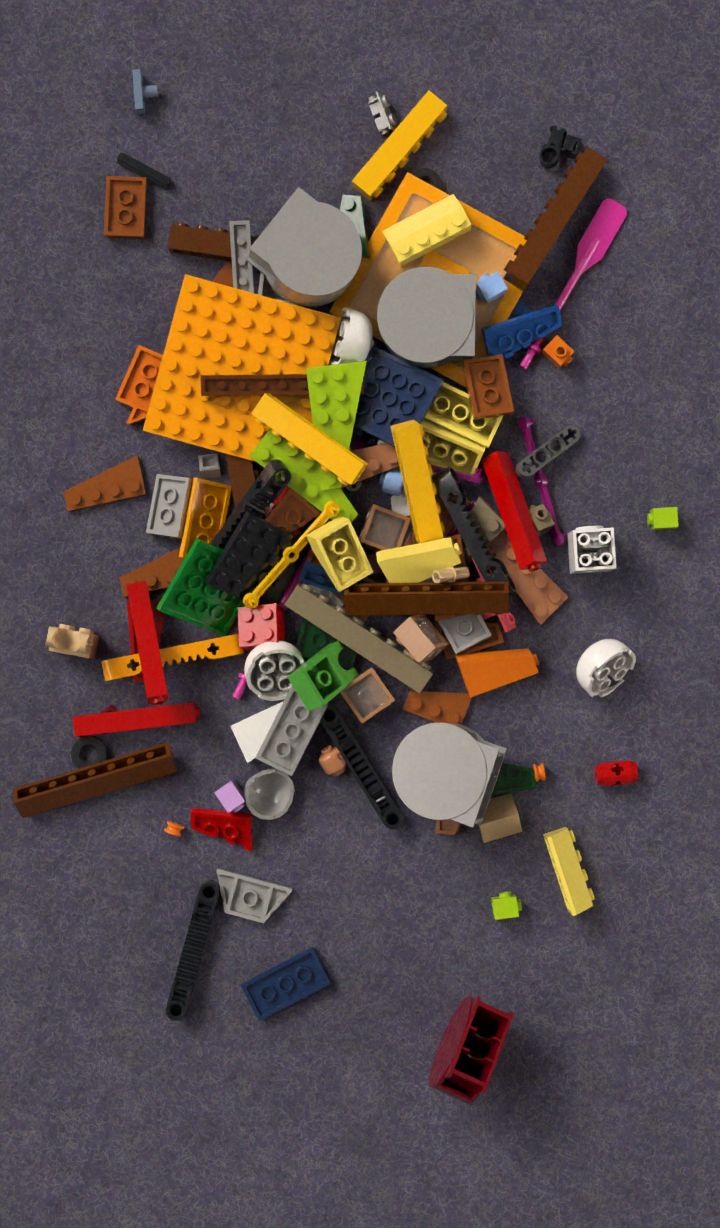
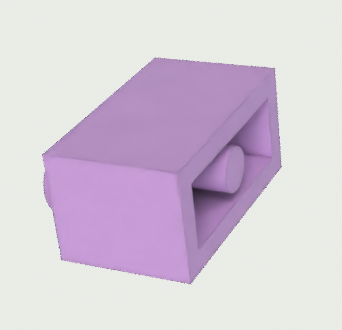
[214,779,246,813]

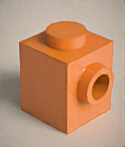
[541,335,574,369]

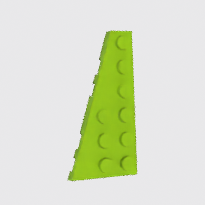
[306,361,367,490]
[249,428,358,523]

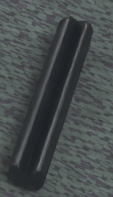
[116,152,171,189]

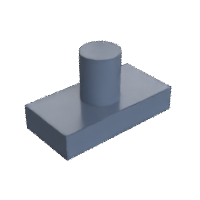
[132,69,159,115]

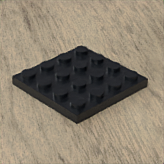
[205,511,311,605]

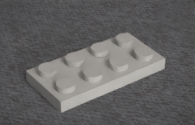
[421,577,492,655]
[255,685,328,776]

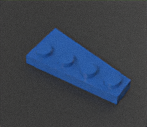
[481,305,563,359]

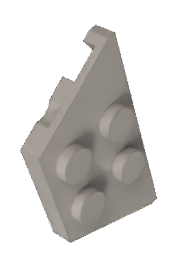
[216,868,293,923]

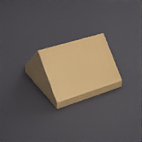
[478,793,522,843]

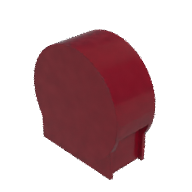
[429,996,514,1104]

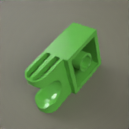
[287,641,359,711]

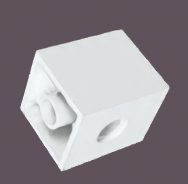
[567,526,616,574]

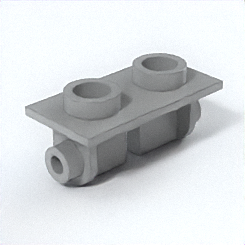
[368,91,397,136]

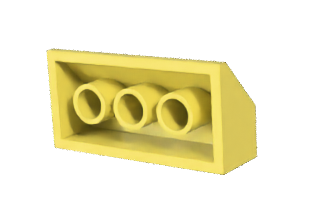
[382,194,472,267]
[425,383,504,448]
[421,418,486,482]
[543,827,595,916]

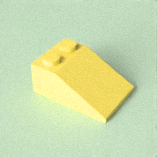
[306,516,373,592]

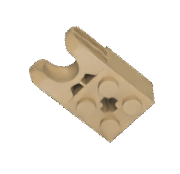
[45,624,99,659]

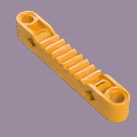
[101,634,244,681]

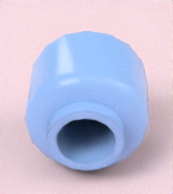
[379,468,405,496]

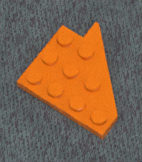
[115,345,163,425]

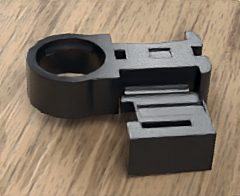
[539,126,582,168]

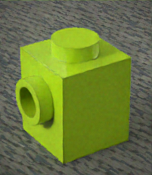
[647,507,679,530]
[491,891,522,920]

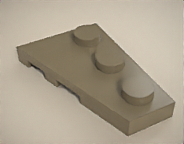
[460,496,505,566]

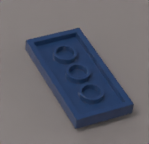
[241,946,331,1021]

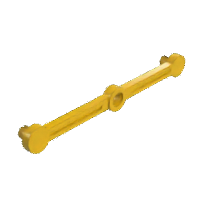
[243,501,340,608]

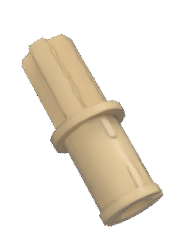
[432,566,470,583]

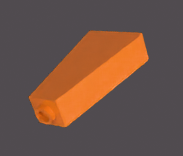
[455,648,540,698]

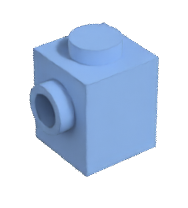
[476,271,508,304]

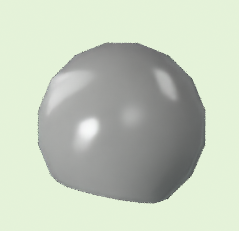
[244,768,295,820]

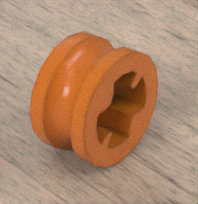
[532,763,546,782]
[164,821,184,837]

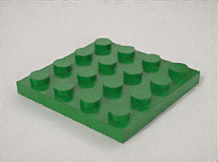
[157,538,244,636]

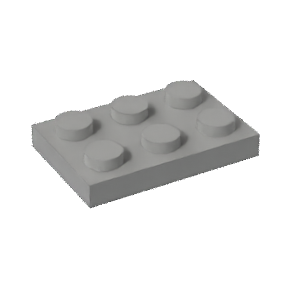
[146,474,193,539]

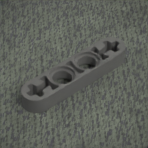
[515,425,580,478]

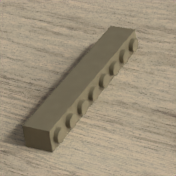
[284,582,433,694]

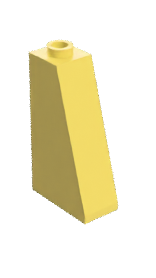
[376,537,462,583]

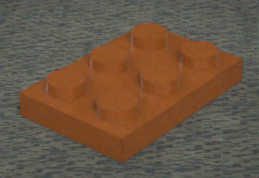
[104,176,147,239]
[462,354,514,420]

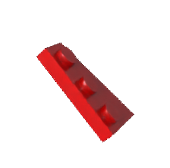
[191,808,253,852]

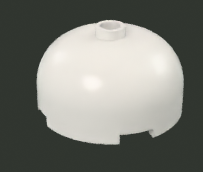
[329,307,374,365]
[576,639,636,697]
[244,640,305,701]

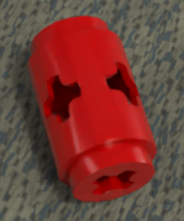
[594,760,638,787]

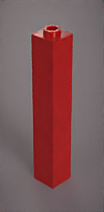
[482,451,547,572]
[126,581,168,705]
[73,702,200,737]

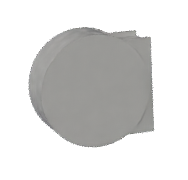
[246,187,362,307]
[377,267,476,369]
[392,723,507,828]

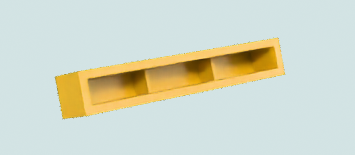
[352,90,447,201]
[251,393,368,485]
[390,420,445,543]

